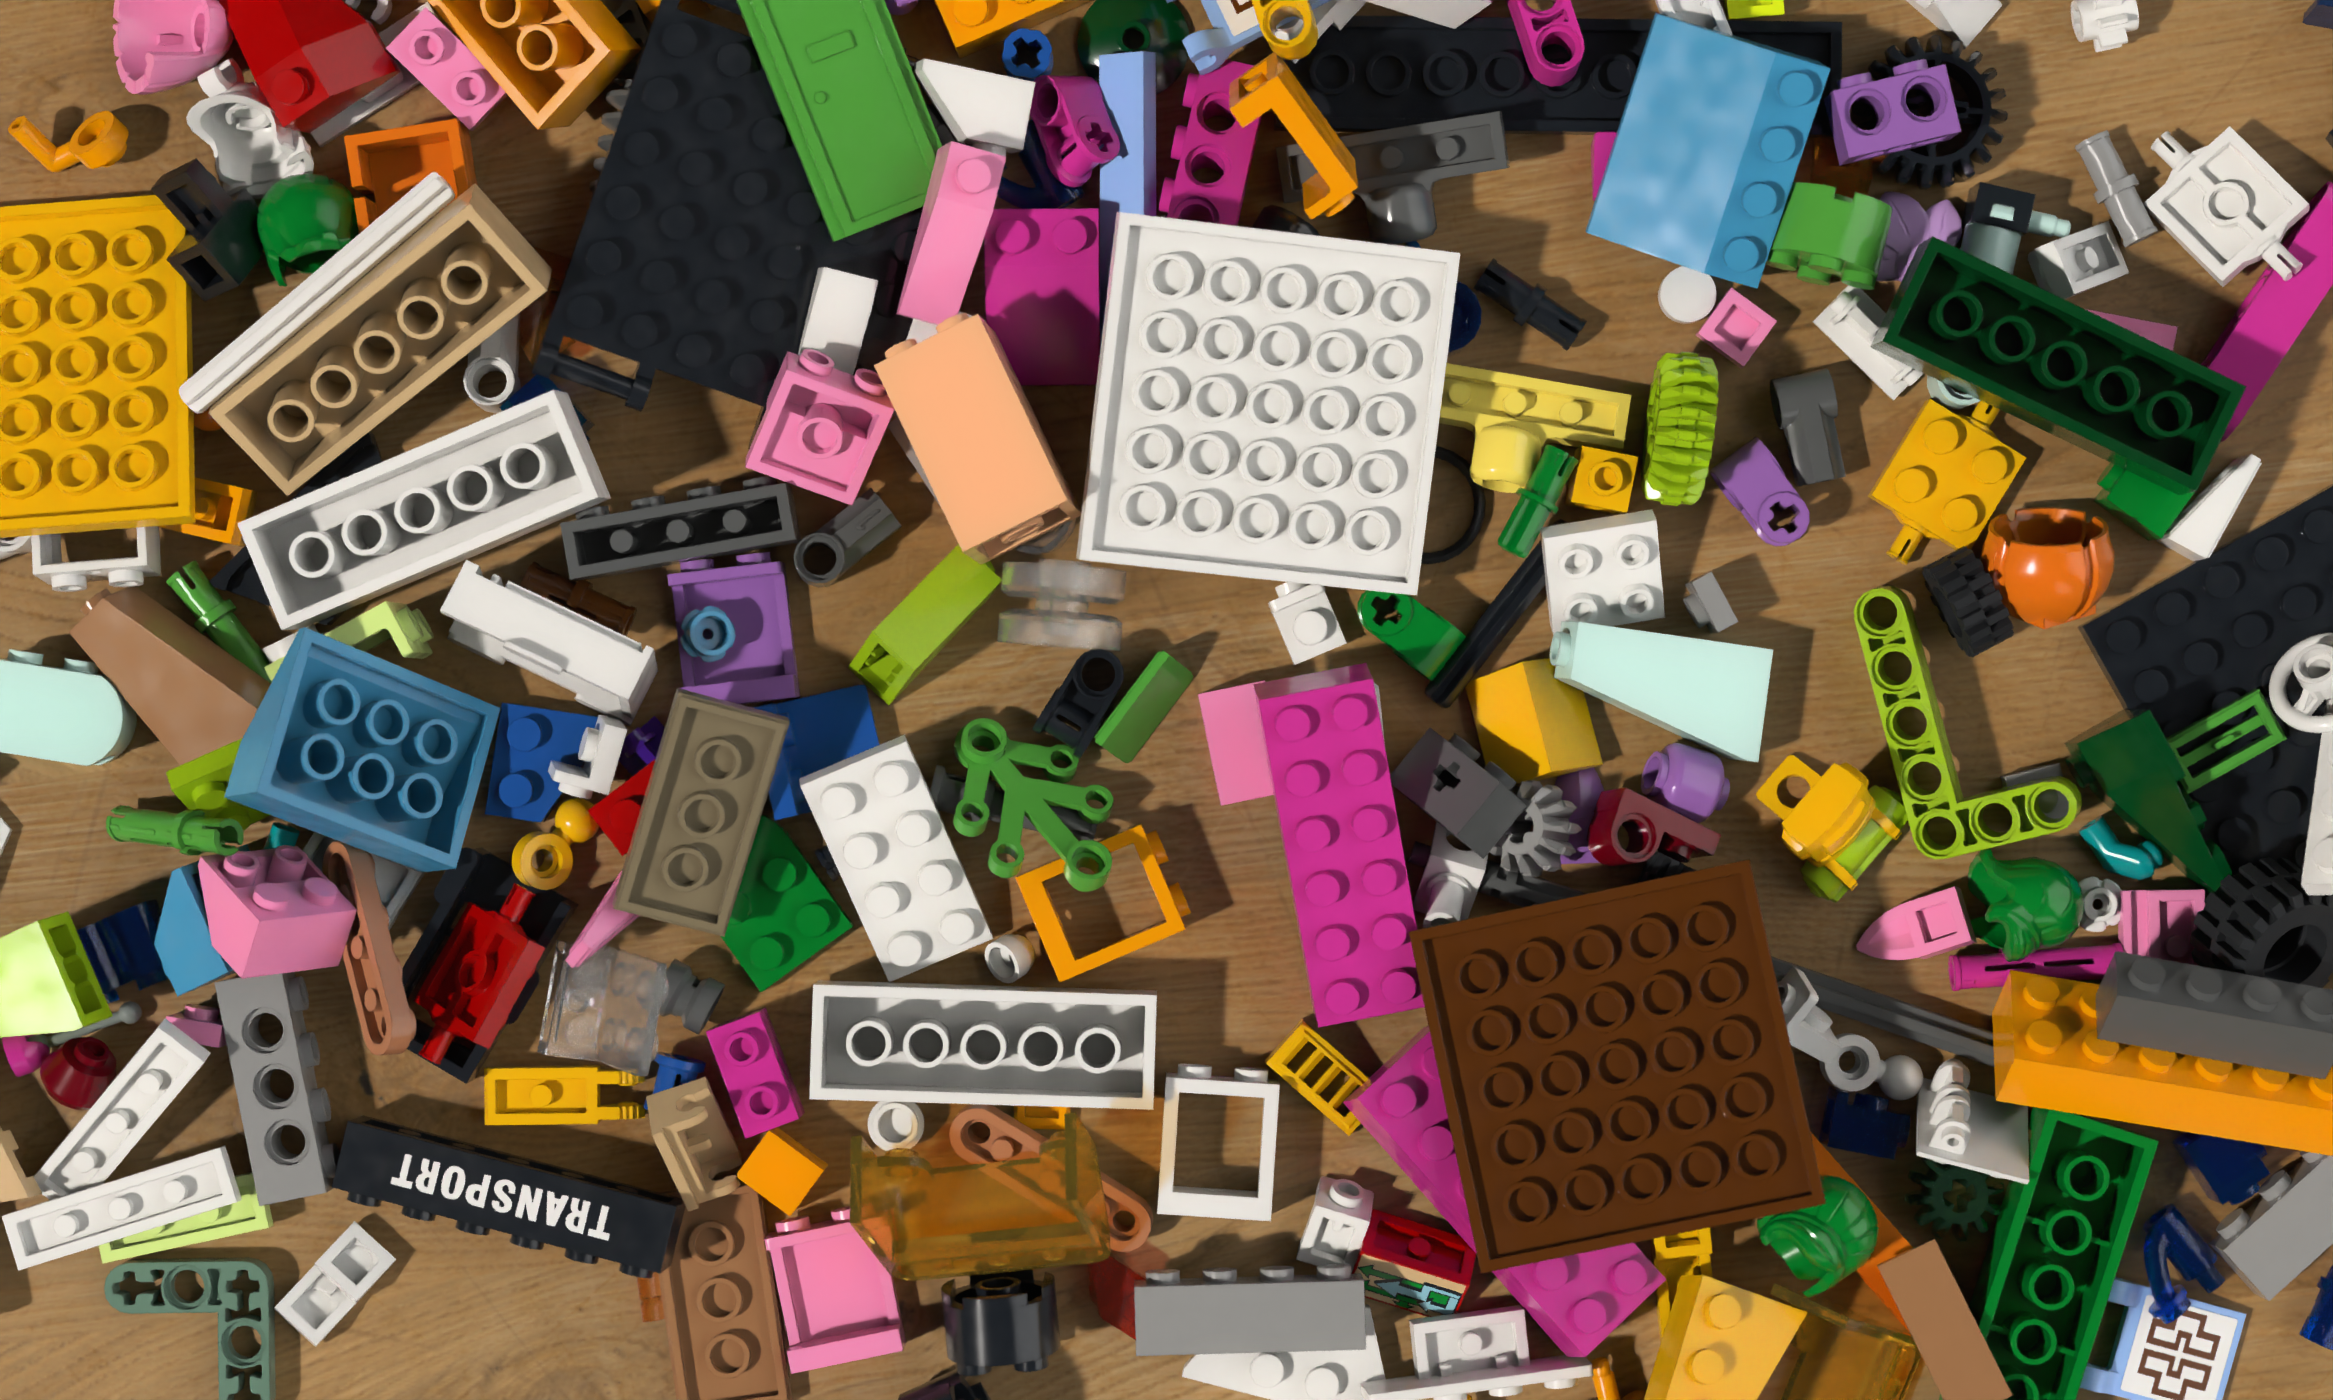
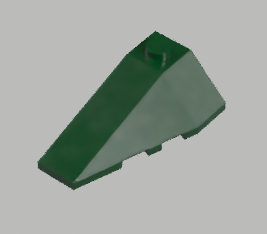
[2065,709,2233,895]

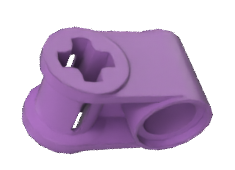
[1710,437,1810,546]

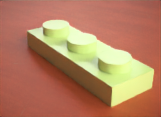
[99,1172,274,1264]

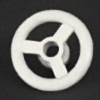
[2269,632,2333,733]

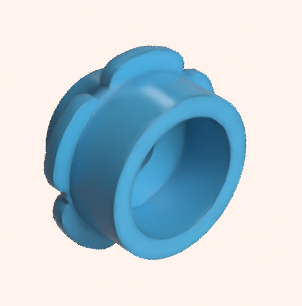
[681,606,736,662]

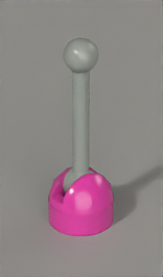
[2,1001,142,1077]

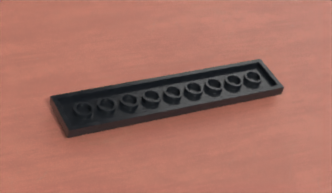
[1274,15,1842,138]

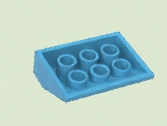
[1585,13,1831,289]
[224,627,501,873]

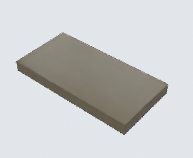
[612,688,790,937]

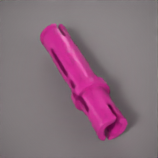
[1948,943,2124,991]

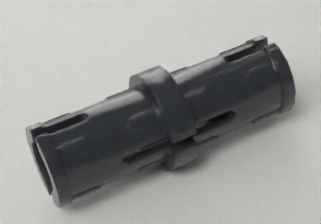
[1473,258,1587,351]

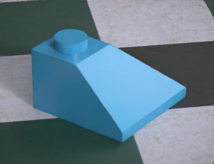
[154,844,250,997]

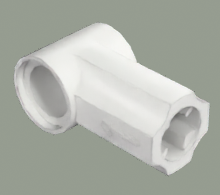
[463,313,521,413]

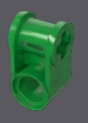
[1357,590,1466,682]

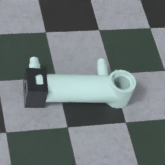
[1927,182,2071,409]

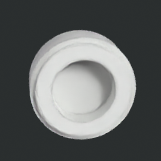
[1658,266,1717,324]

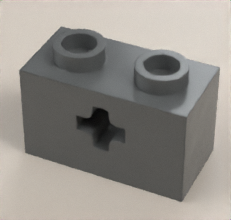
[1390,728,1527,859]

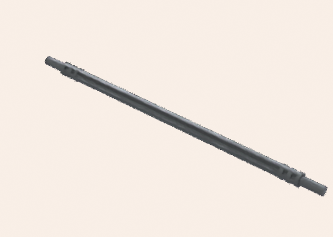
[1408,841,1994,1067]

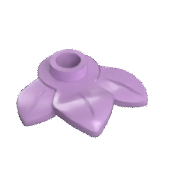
[1876,192,1962,283]

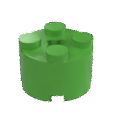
[1766,182,1893,290]

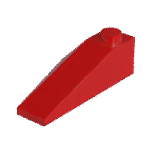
[218,0,401,133]

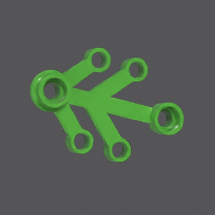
[953,718,1114,892]

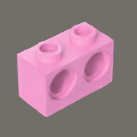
[386,7,507,131]

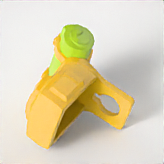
[1756,755,1908,903]

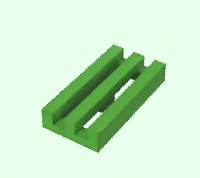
[2166,689,2287,794]

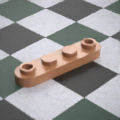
[322,841,416,1056]
[949,1104,1153,1252]

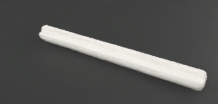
[178,172,455,414]

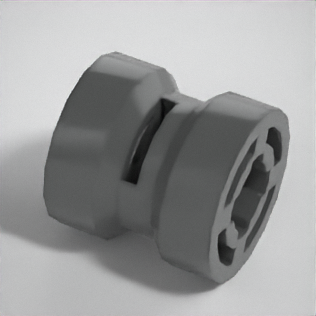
[648,959,725,1035]

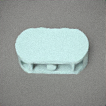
[0,649,137,766]

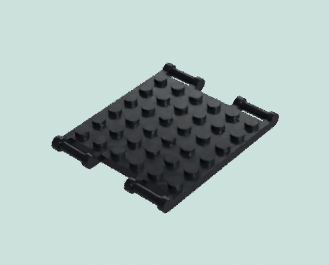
[532,0,973,449]

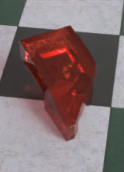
[1081,1237,1146,1340]

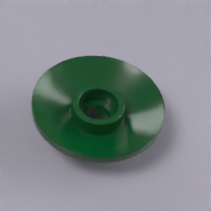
[1078,0,1189,95]

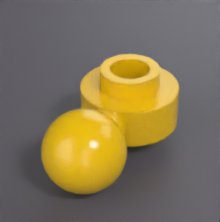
[512,798,599,890]

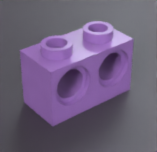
[1824,59,1961,166]

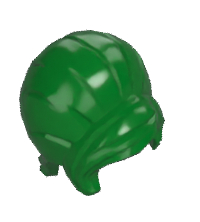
[257,173,359,287]
[1968,848,2084,962]
[1757,1175,1878,1298]

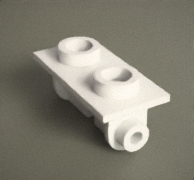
[1813,285,1923,400]

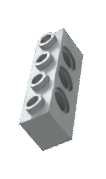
[214,972,340,1206]

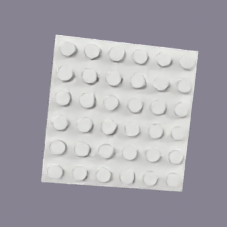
[1076,212,1460,596]

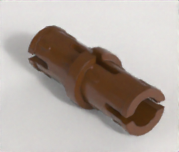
[520,562,637,636]

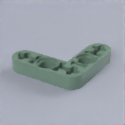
[104,1257,276,1400]

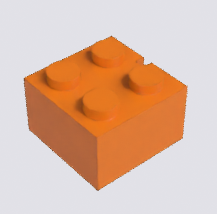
[344,118,478,234]

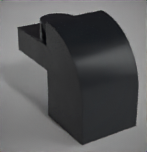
[151,158,263,302]

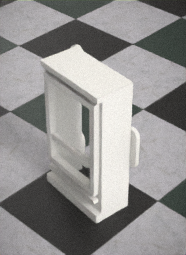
[440,560,658,726]

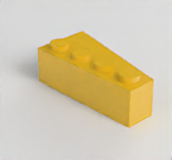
[1644,1275,1808,1400]

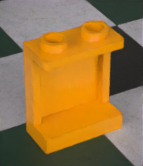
[1229,52,1358,219]

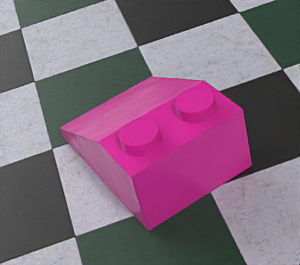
[984,208,1100,386]

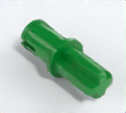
[1498,444,1579,558]

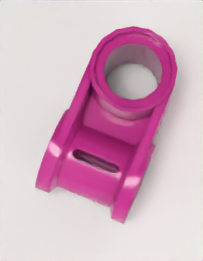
[1030,75,1120,188]

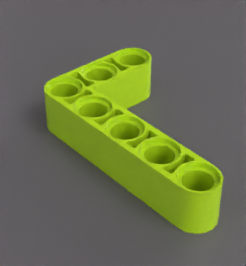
[1854,585,2082,859]

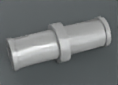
[2075,130,2158,248]

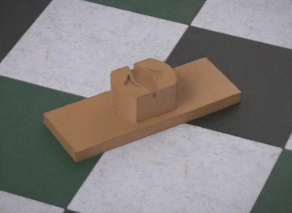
[1877,1238,2013,1400]

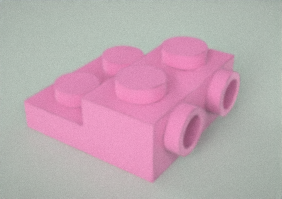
[745,349,895,505]

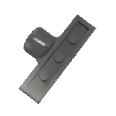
[1275,111,1510,245]

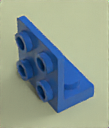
[754,685,880,820]

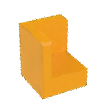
[737,1127,828,1216]

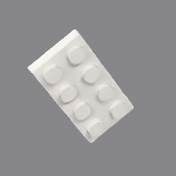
[799,734,993,982]

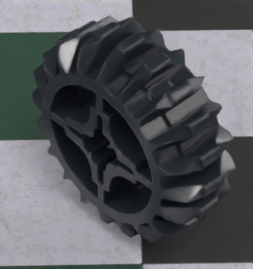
[1852,35,2008,190]

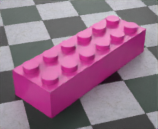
[1253,663,1424,1028]
[1343,1026,1666,1357]

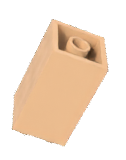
[874,313,1082,565]

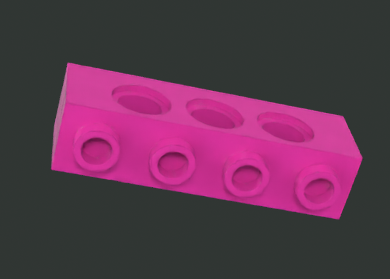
[1158,60,1263,226]

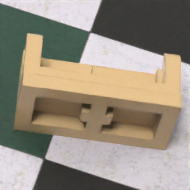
[646,1077,743,1212]

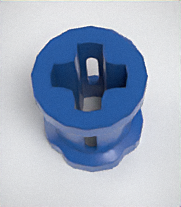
[1002,28,1054,82]
[643,1052,706,1110]

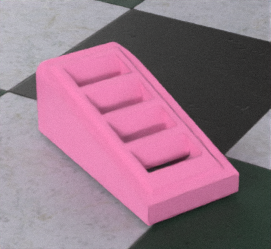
[565,871,640,969]

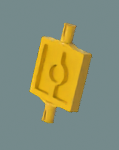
[1868,399,2027,565]

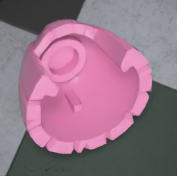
[113,0,233,95]

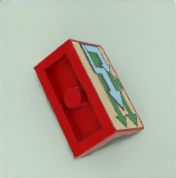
[1351,1209,1476,1317]

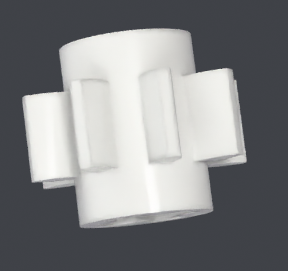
[2071,0,2139,52]

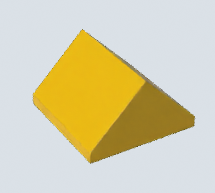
[1465,658,1603,786]

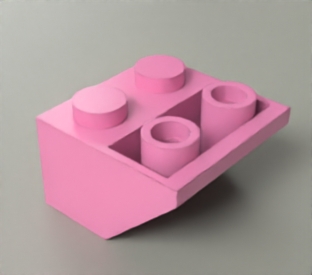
[198,845,357,979]

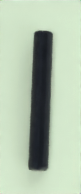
[1424,519,1568,708]

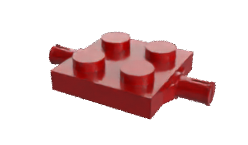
[414,883,546,1065]

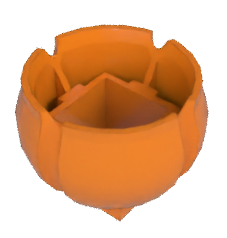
[1981,507,2115,629]

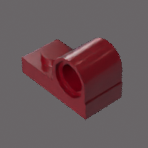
[1587,787,1721,866]

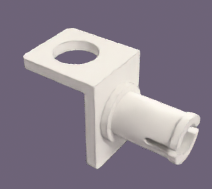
[1413,822,1488,928]

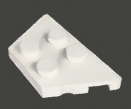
[1182,1304,1386,1400]

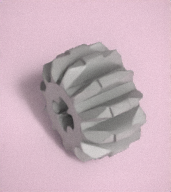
[1490,780,1583,877]

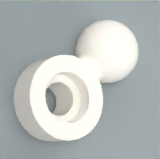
[1819,1033,1923,1100]

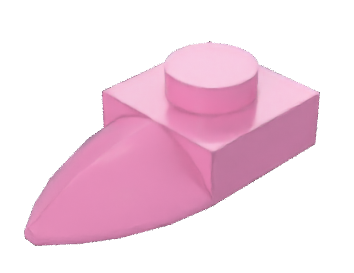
[1856,886,1977,960]

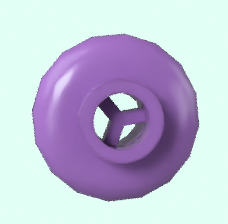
[1641,743,1730,823]

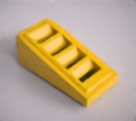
[1265,1019,1369,1136]

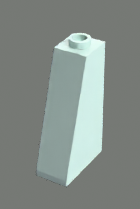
[1550,621,1773,762]

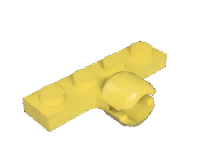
[1439,363,1631,493]

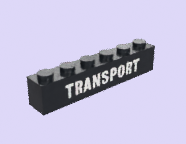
[332,1115,686,1278]

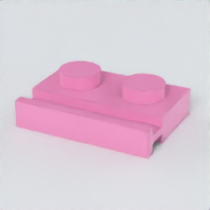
[2118,888,2205,966]

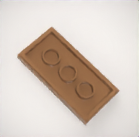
[658,1181,793,1400]

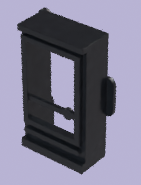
[402,847,579,1084]

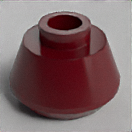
[40,1037,116,1110]

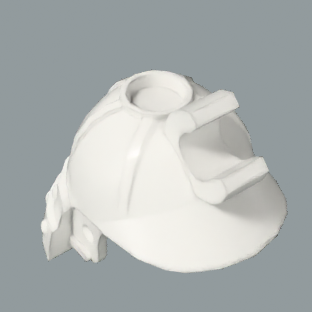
[186,57,314,199]

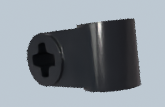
[1032,649,1124,759]

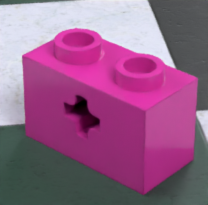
[706,1007,805,1139]

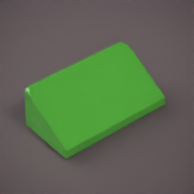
[1094,650,1193,763]

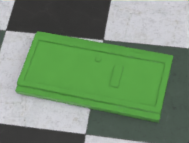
[736,0,942,242]

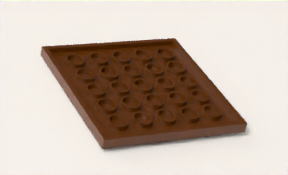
[1409,859,1826,1274]

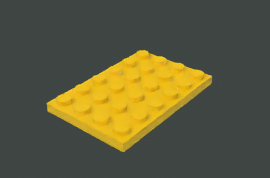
[0,195,195,538]

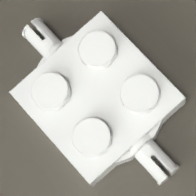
[2144,126,2310,287]

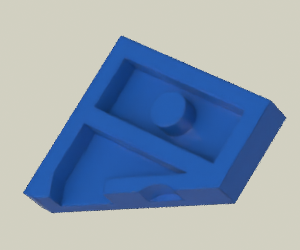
[485,702,598,823]

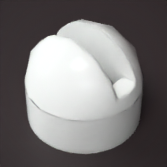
[985,934,1035,983]

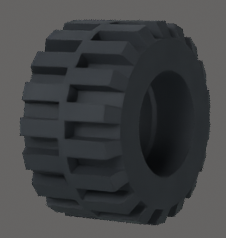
[2190,857,2333,988]

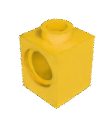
[1565,446,1638,515]

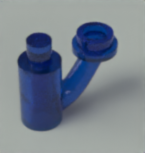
[997,120,1086,209]
[2142,1203,2225,1324]

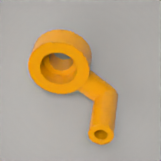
[8,111,129,173]

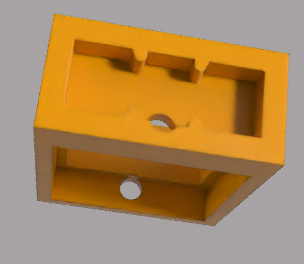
[1015,823,1191,983]

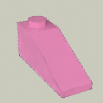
[896,141,1006,325]

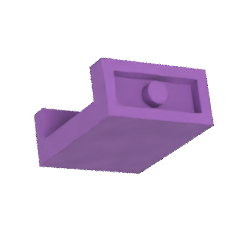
[667,552,800,704]

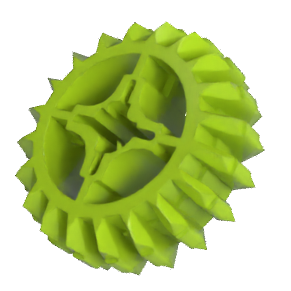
[1640,351,1719,506]

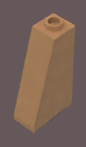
[69,587,271,765]

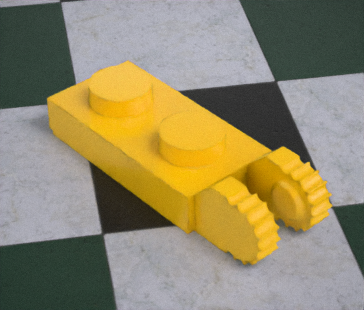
[484,1065,645,1125]

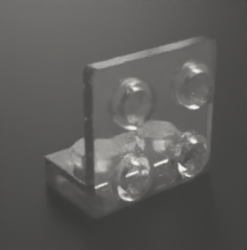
[537,940,669,1077]

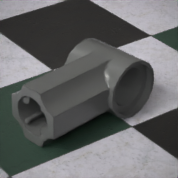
[1770,368,1846,487]
[794,488,902,588]

